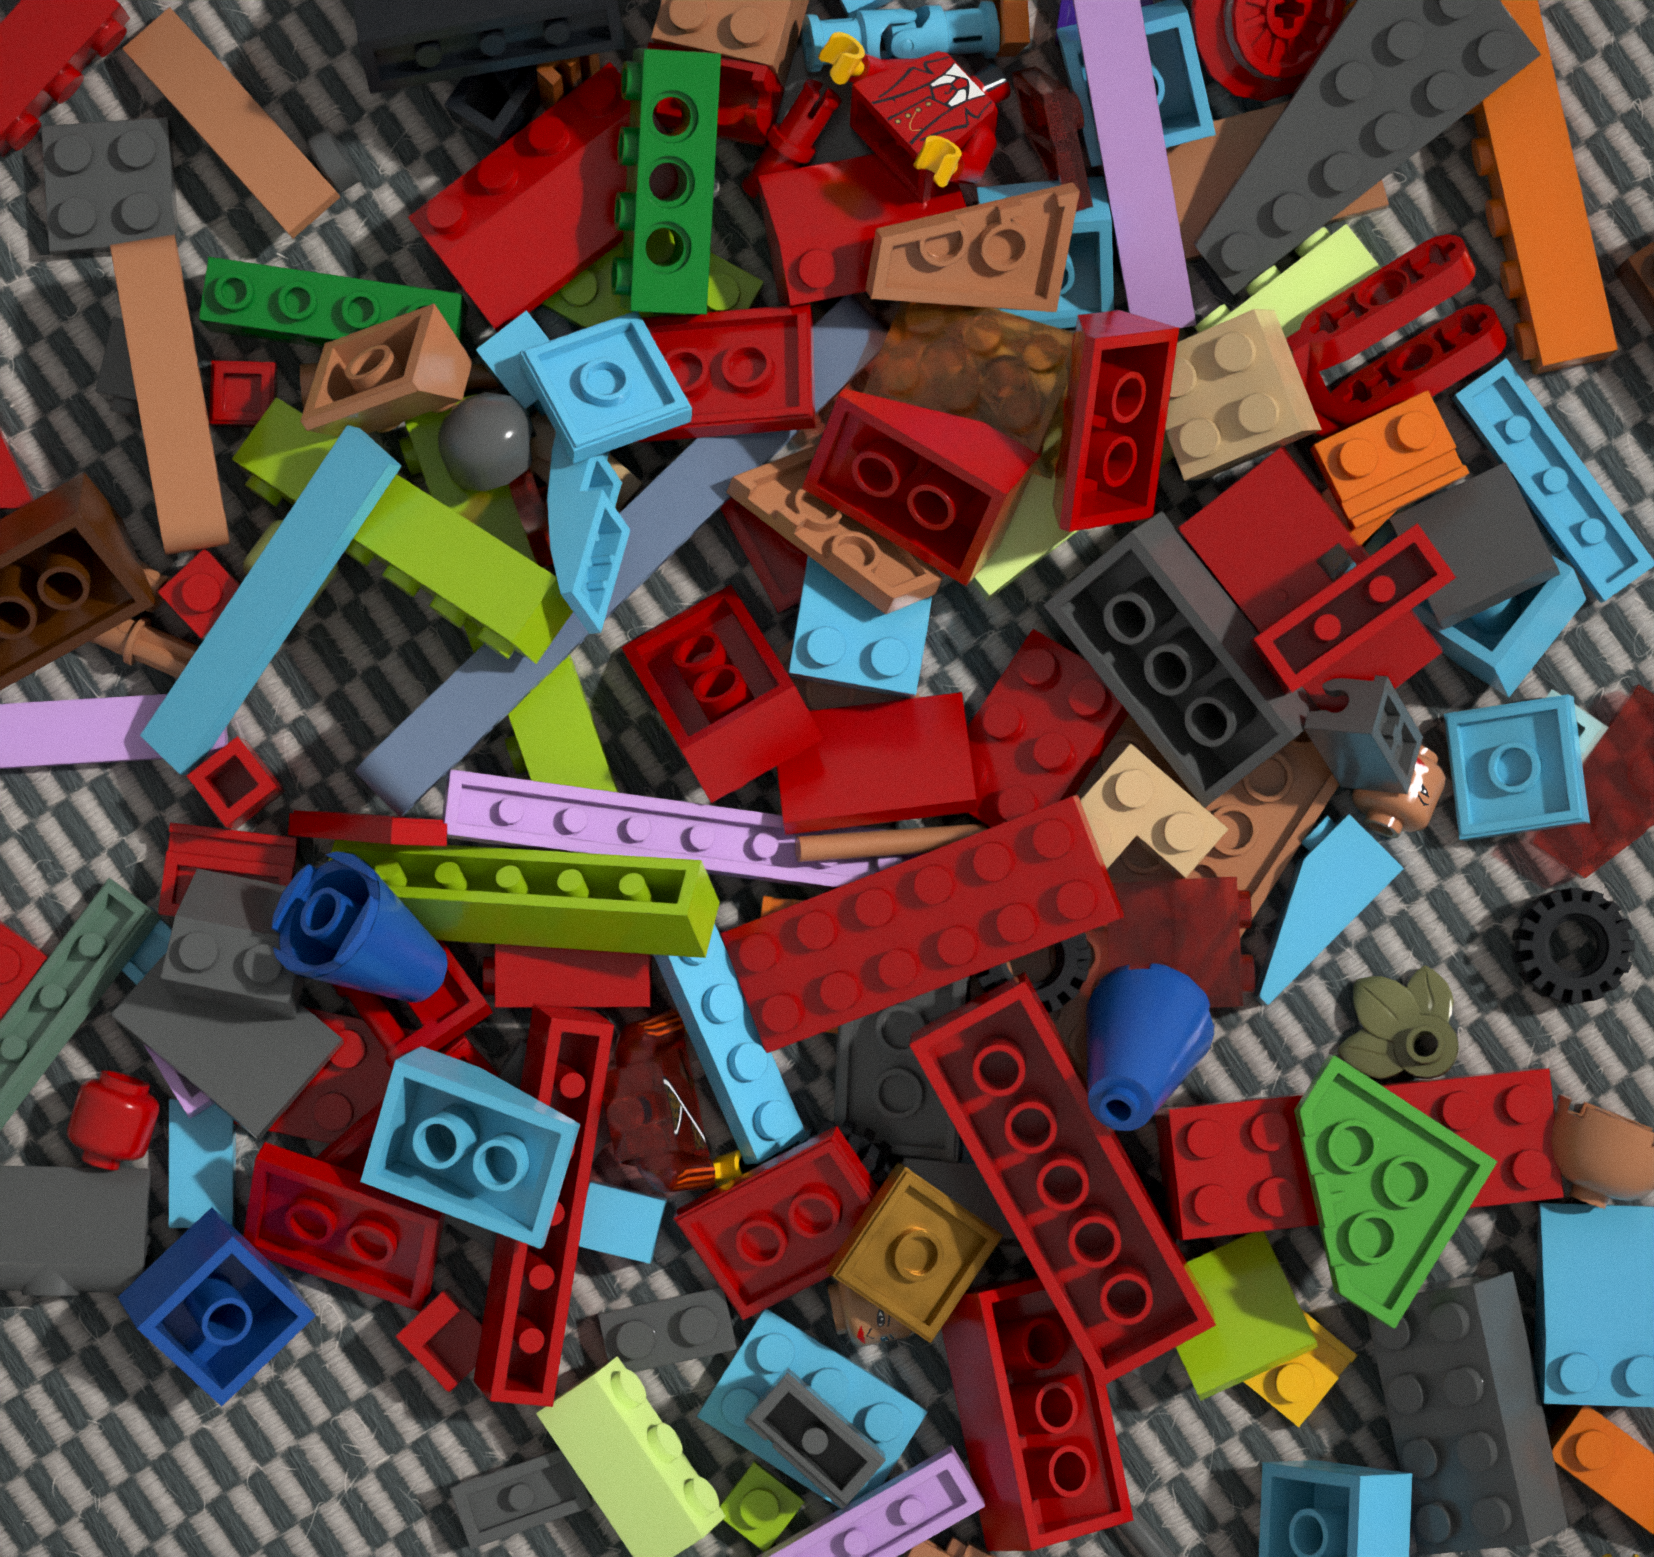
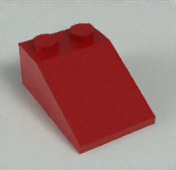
[802,388,1040,586]
[621,584,823,803]

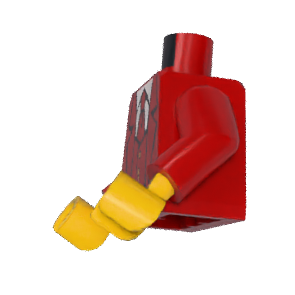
[818,32,1011,204]

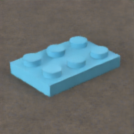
[697,1308,928,1509]

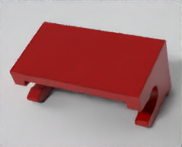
[647,42,785,147]

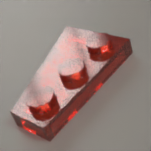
[1529,684,1654,879]

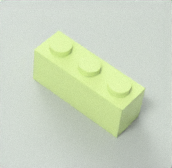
[536,1356,726,1557]

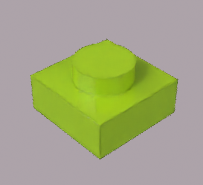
[719,1460,805,1552]

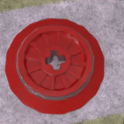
[1191,0,1346,101]

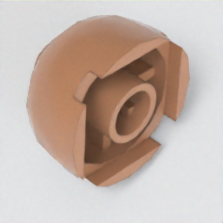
[1551,1094,1654,1209]

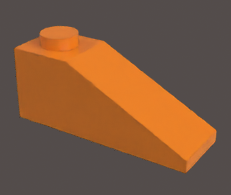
[1548,1404,1654,1535]

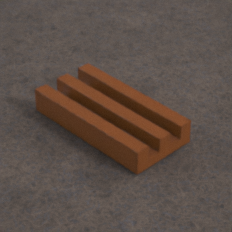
[537,53,600,111]

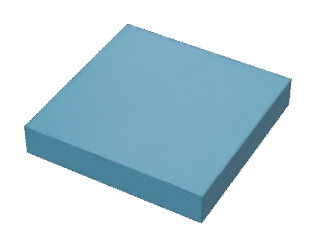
[519,311,692,464]
[1444,694,1590,841]

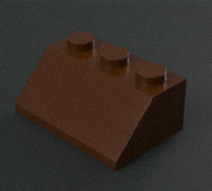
[0,472,155,690]

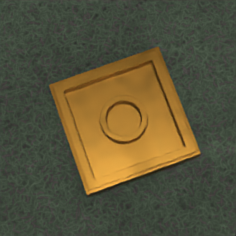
[825,1162,1003,1343]

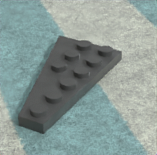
[1194,0,1541,295]

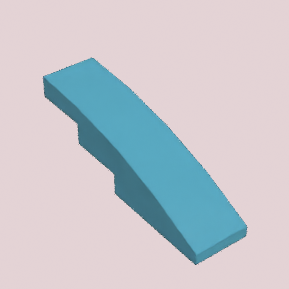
[547,433,630,634]

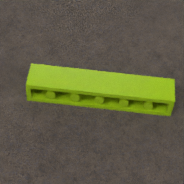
[232,397,573,664]
[328,840,720,958]

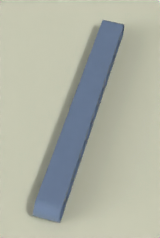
[354,294,894,818]

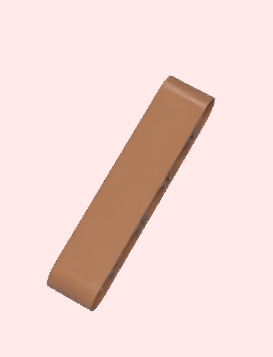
[110,234,230,555]

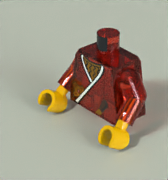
[603,1009,743,1193]

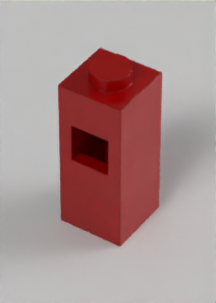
[483,944,652,1008]

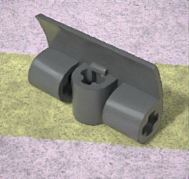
[0,1165,153,1296]

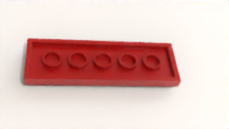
[721,795,1125,1053]

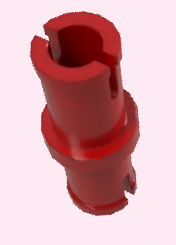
[741,79,842,203]

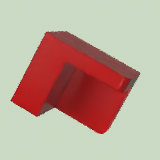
[395,1287,482,1392]

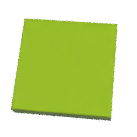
[1176,1231,1318,1401]

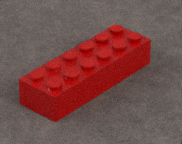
[909,971,1216,1387]
[1155,1068,1564,1240]

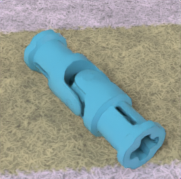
[801,1,1000,72]

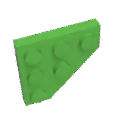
[1294,1055,1498,1329]

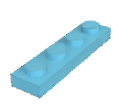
[1452,358,1654,603]
[653,923,806,1165]

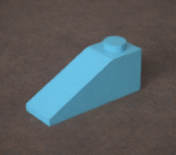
[1253,814,1404,1005]

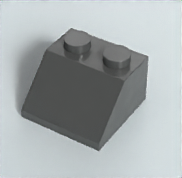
[160,868,305,1019]

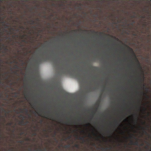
[438,392,537,491]

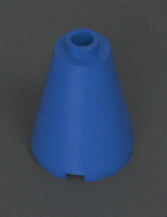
[272,851,448,1003]
[1086,963,1215,1131]

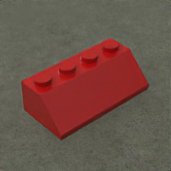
[408,62,678,333]
[941,1275,1134,1551]

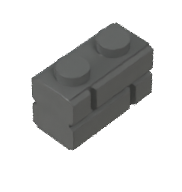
[744,1367,886,1510]

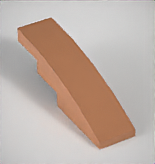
[122,7,340,239]

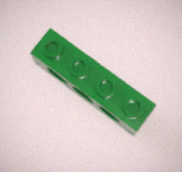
[611,48,721,315]
[199,257,468,348]

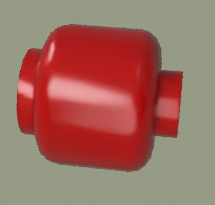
[67,1070,160,1170]

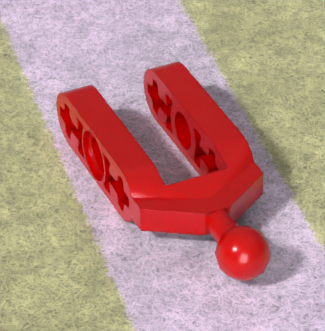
[1286,234,1507,438]

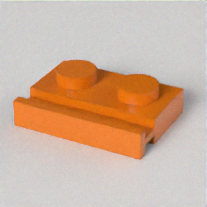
[1310,390,1470,532]

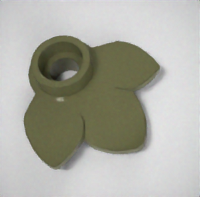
[1338,965,1459,1079]

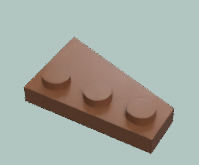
[865,182,1080,312]
[726,444,943,615]

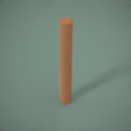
[795,823,987,862]

